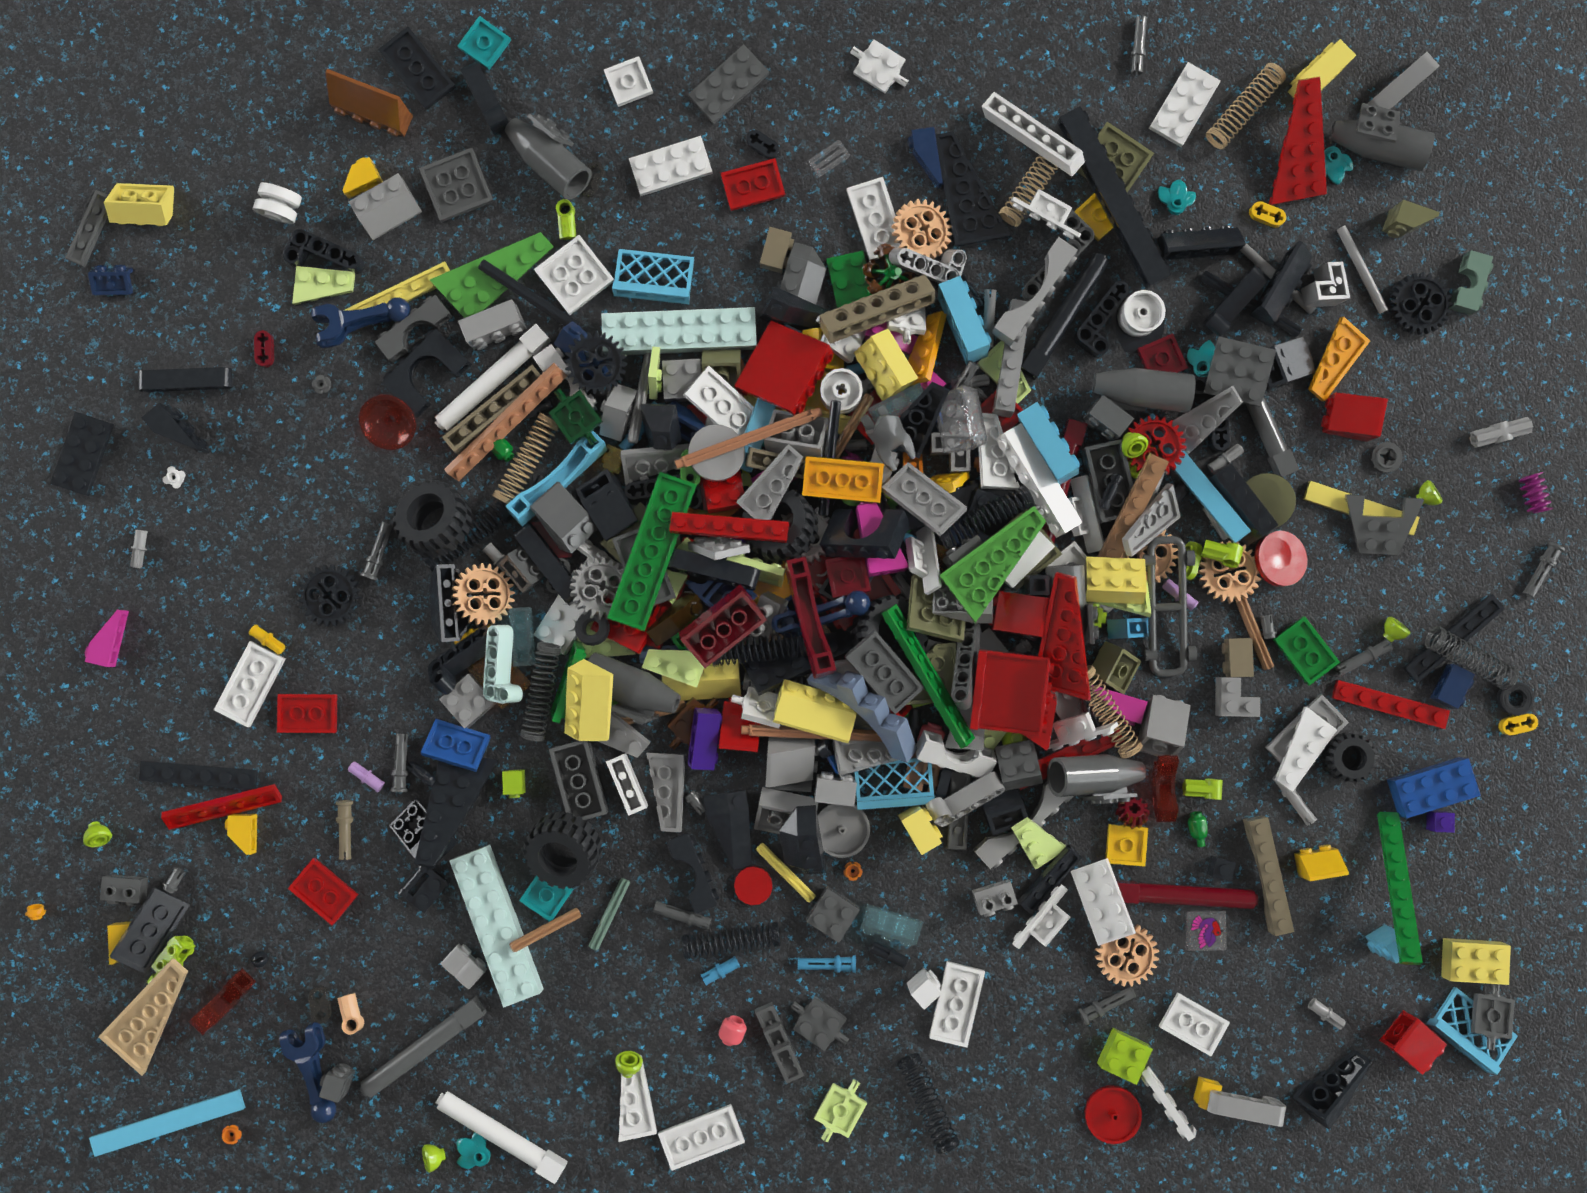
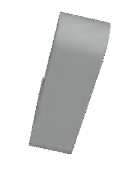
[1367,52,1440,109]
[889,247,967,284]
[925,772,1005,827]
[1207,1090,1286,1127]

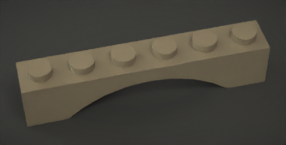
[1243,815,1294,936]

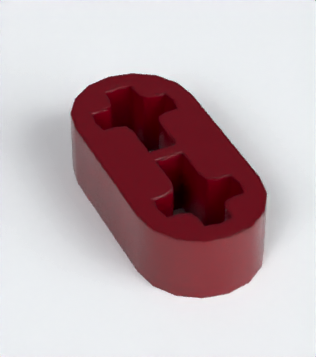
[254,330,274,368]

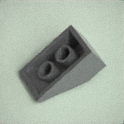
[530,482,598,554]

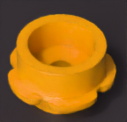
[25,904,46,920]

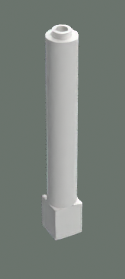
[434,324,551,431]
[436,1091,568,1184]

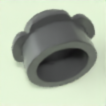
[312,375,331,394]

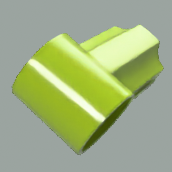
[556,199,576,240]
[1201,540,1243,568]
[1182,779,1223,800]

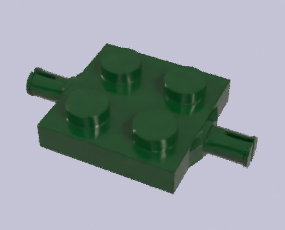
[549,388,603,446]

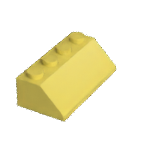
[564,659,613,741]
[662,659,741,701]
[773,679,857,743]

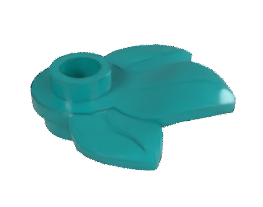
[1324,146,1353,185]
[1158,179,1196,215]
[1187,340,1215,377]
[457,1132,491,1169]

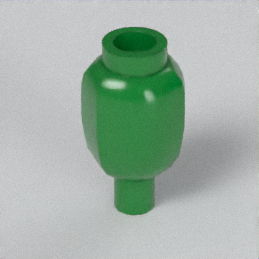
[491,438,514,462]
[1188,811,1208,847]

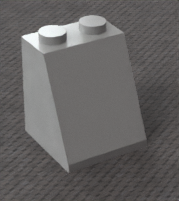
[1135,695,1191,760]
[766,737,819,787]

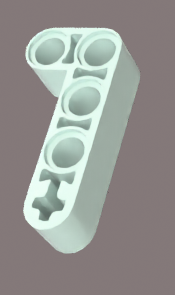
[483,625,523,704]

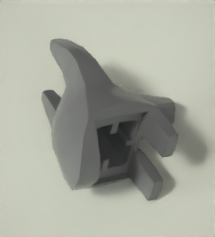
[860,405,915,471]

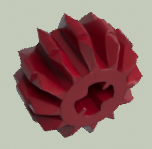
[1116,797,1150,830]

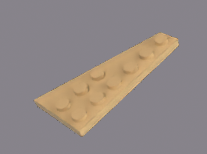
[99,958,188,1076]

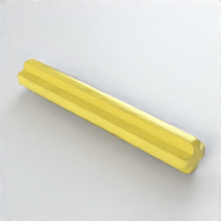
[756,843,815,903]

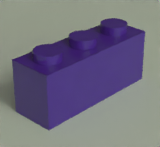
[687,708,722,770]

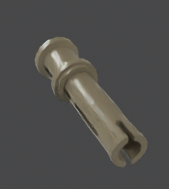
[335,800,354,860]

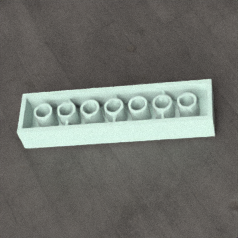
[601,307,757,355]
[450,844,543,1008]

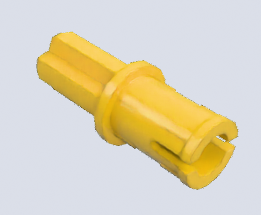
[249,624,285,654]

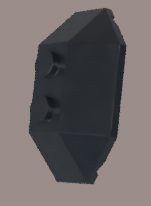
[429,564,474,642]
[779,805,827,874]

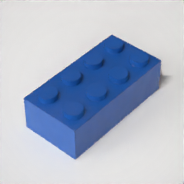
[1387,757,1481,818]

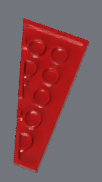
[1269,76,1327,205]
[1038,572,1091,701]

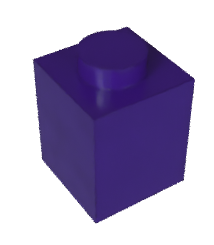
[1426,811,1455,833]

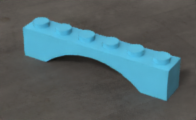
[506,431,607,526]

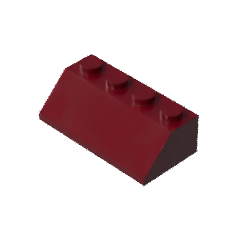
[679,584,767,668]

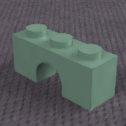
[1448,250,1493,315]

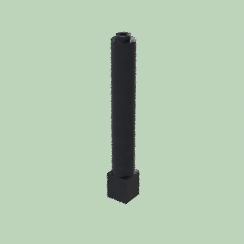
[1021,252,1109,380]

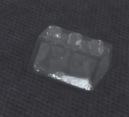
[937,385,988,453]

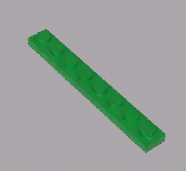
[881,604,975,749]
[1377,812,1423,965]

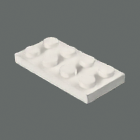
[1149,62,1220,147]
[629,136,713,196]
[846,177,900,261]
[683,366,754,435]
[534,570,603,655]
[214,641,286,727]
[1071,858,1136,946]
[929,961,985,1047]
[658,1104,745,1171]

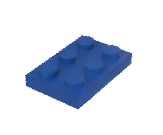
[421,719,491,772]

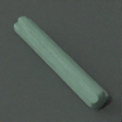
[589,878,630,950]

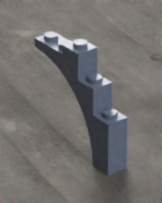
[807,671,917,763]

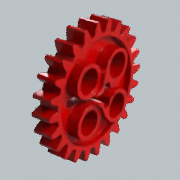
[1127,415,1187,475]

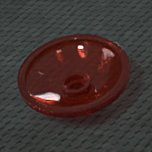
[359,395,416,450]

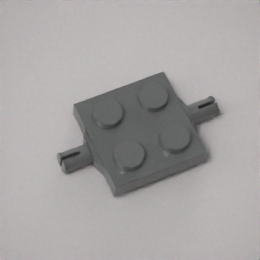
[1471,984,1515,1051]
[790,996,849,1051]

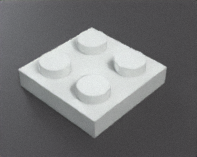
[604,56,653,107]

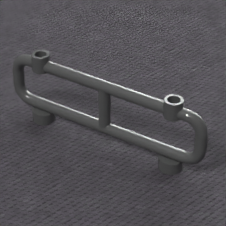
[1142,536,1197,677]

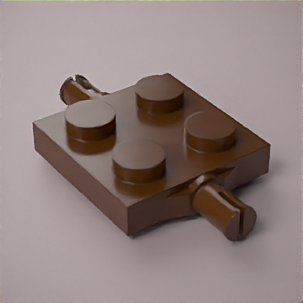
[667,697,719,750]

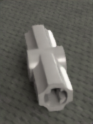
[1470,417,1533,448]

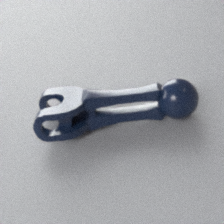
[311,297,411,348]
[771,590,870,638]
[279,1022,336,1123]

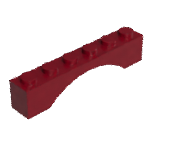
[784,556,836,679]

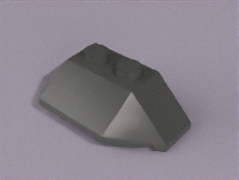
[780,242,826,305]

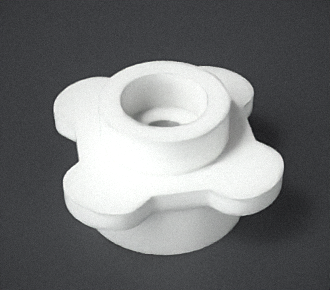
[163,466,186,488]

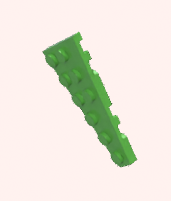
[430,232,554,318]
[939,506,1046,623]

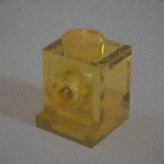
[601,444,622,475]

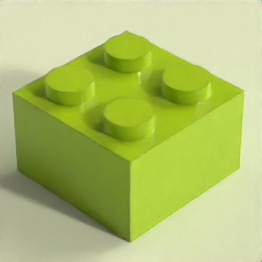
[1097,1028,1153,1085]

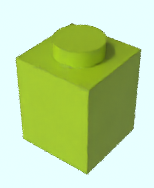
[502,770,526,798]

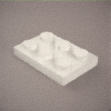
[1159,992,1230,1056]

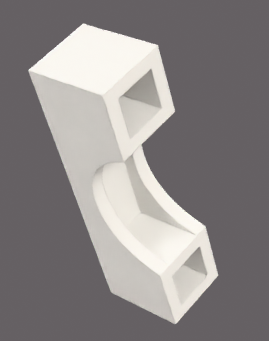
[533,344,597,411]
[916,730,997,778]

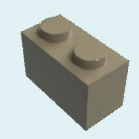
[760,227,795,274]
[1221,638,1254,677]

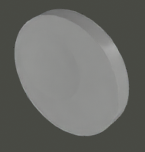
[688,424,745,481]
[818,804,870,858]

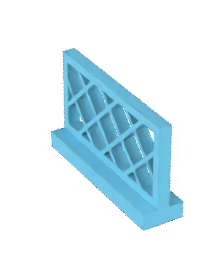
[612,249,694,304]
[855,758,934,810]
[1426,987,1518,1075]

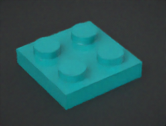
[457,16,511,70]
[519,875,574,922]

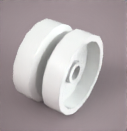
[252,182,302,224]
[1117,290,1166,337]
[820,368,863,414]

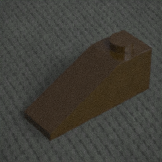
[646,593,707,646]

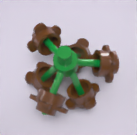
[863,243,915,295]

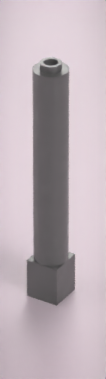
[1245,398,1300,477]
[360,996,487,1098]

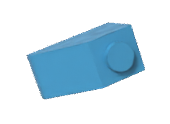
[1107,618,1149,639]

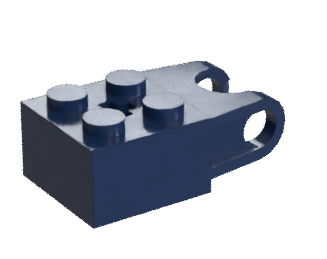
[684,579,758,609]

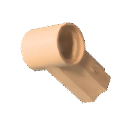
[337,993,364,1035]

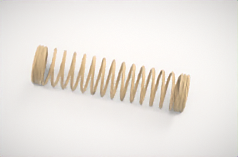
[1206,63,1286,149]
[999,155,1058,227]
[492,413,559,504]
[1085,665,1143,758]

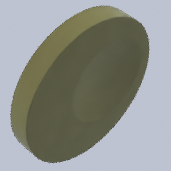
[1247,473,1296,528]

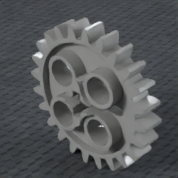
[569,558,624,620]

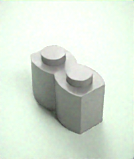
[440,944,487,989]

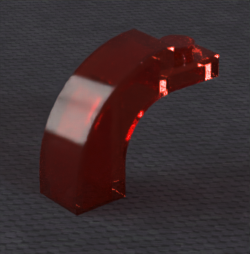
[1152,755,1179,822]
[189,968,256,1035]

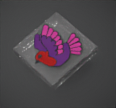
[1185,910,1227,951]

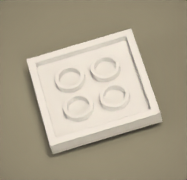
[534,235,614,315]

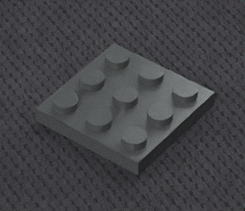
[419,148,494,223]
[1203,336,1276,407]

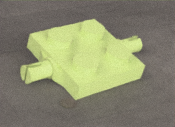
[814,1079,867,1142]

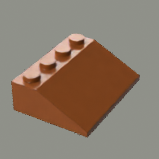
[326,69,413,137]

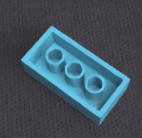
[937,276,992,365]
[1017,402,1080,485]

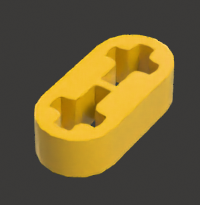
[1249,202,1286,228]
[1498,713,1538,735]

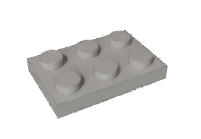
[688,537,750,560]

